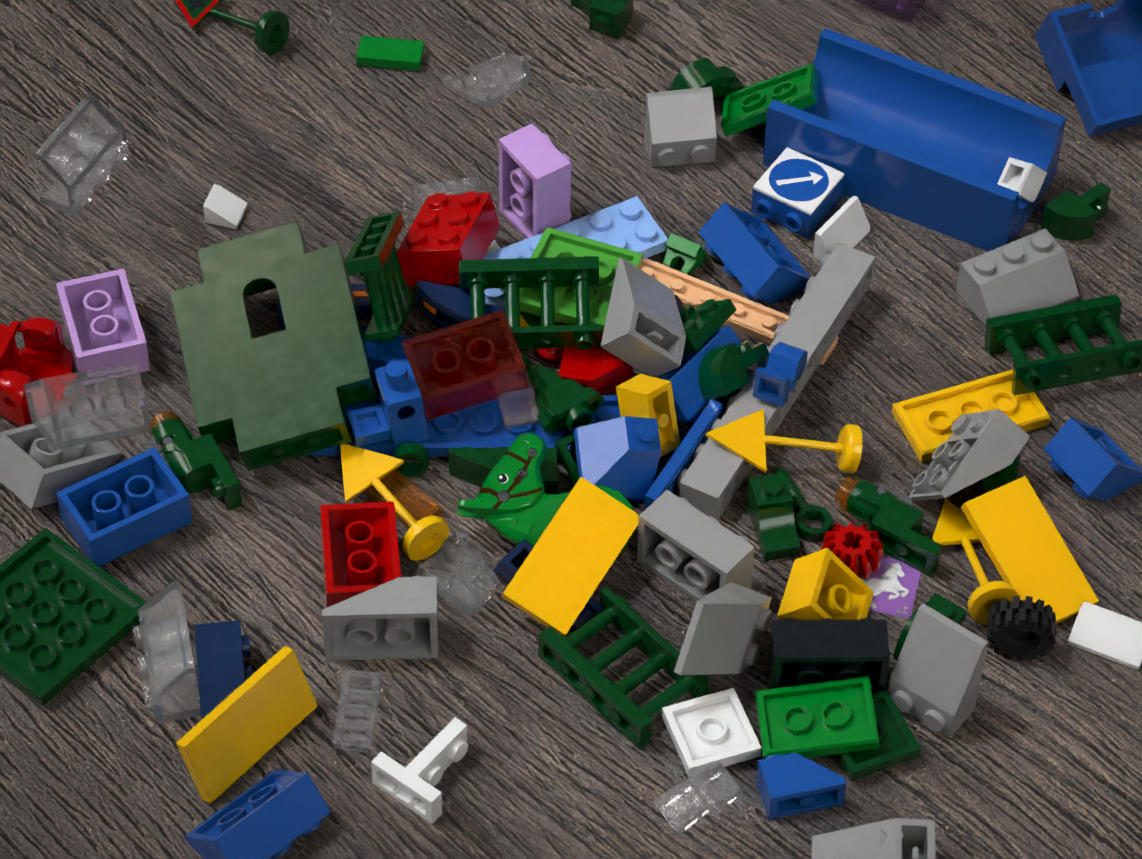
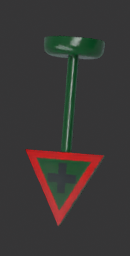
[174,0,290,55]

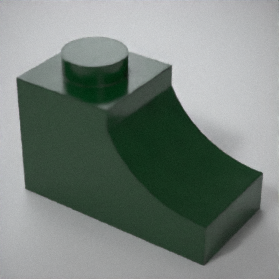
[570,0,633,39]
[747,472,801,561]

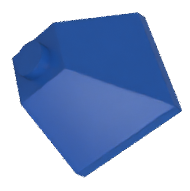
[574,416,661,502]

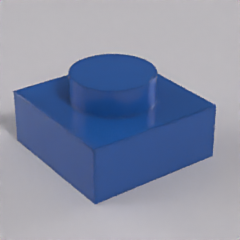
[346,404,391,447]

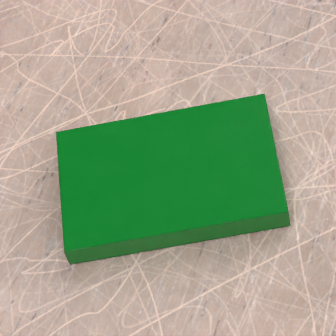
[721,63,818,137]
[755,676,880,759]

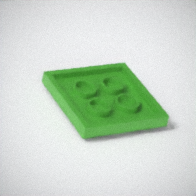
[519,227,643,335]

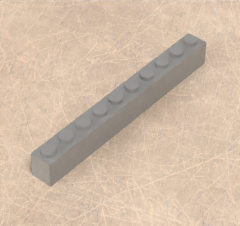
[676,243,876,520]

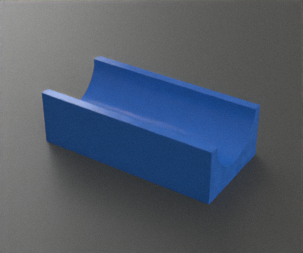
[763,28,1067,252]

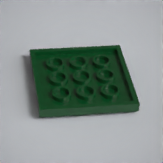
[0,528,151,706]

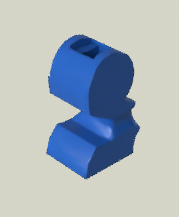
[753,342,808,408]

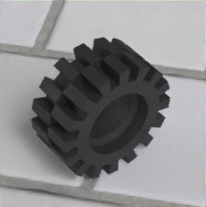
[987,596,1056,661]

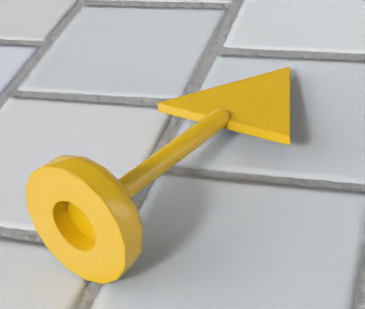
[705,409,862,474]
[340,443,449,561]
[932,499,1019,625]

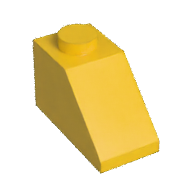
[616,374,680,457]

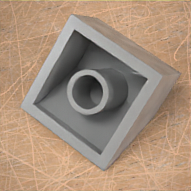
[644,87,717,168]

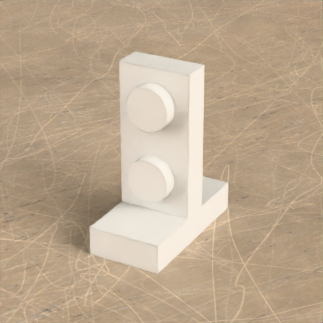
[371,717,468,824]

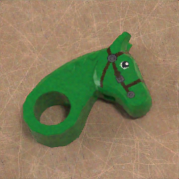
[457,433,633,560]

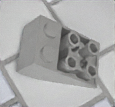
[601,258,686,377]
[908,409,1030,501]
[812,818,936,859]

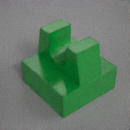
[663,233,708,276]

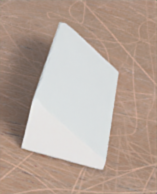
[813,196,870,261]
[1067,602,1142,670]

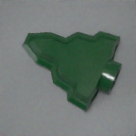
[528,364,605,435]

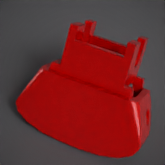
[0,317,74,427]

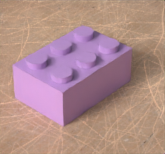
[499,123,572,239]
[56,268,150,386]

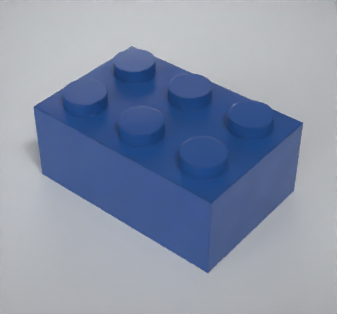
[56,447,193,567]

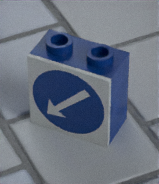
[751,147,845,239]

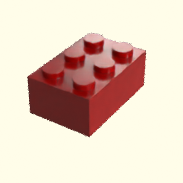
[396,191,500,287]

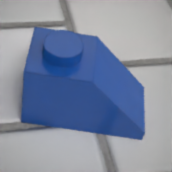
[756,753,846,820]

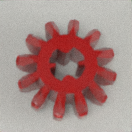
[821,521,884,581]

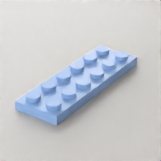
[466,196,668,308]

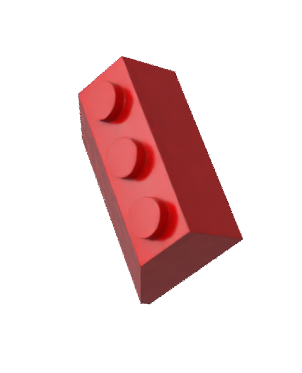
[320,501,401,608]

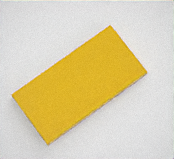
[891,369,1050,463]
[961,476,1099,624]
[501,477,639,636]
[176,646,318,804]

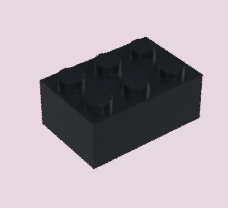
[767,618,890,694]

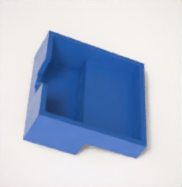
[1035,0,1142,137]

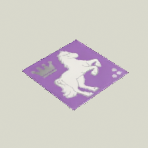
[859,557,921,619]

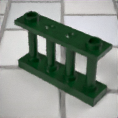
[344,211,417,343]
[459,256,602,354]
[984,294,1142,396]
[538,587,709,750]

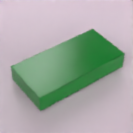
[356,36,424,71]

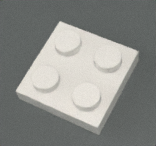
[662,688,762,777]

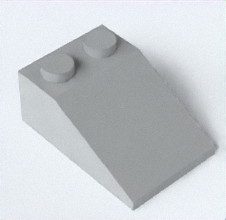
[0,412,122,509]
[322,576,439,661]
[674,581,772,675]
[888,604,988,738]

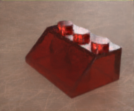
[402,310,528,421]

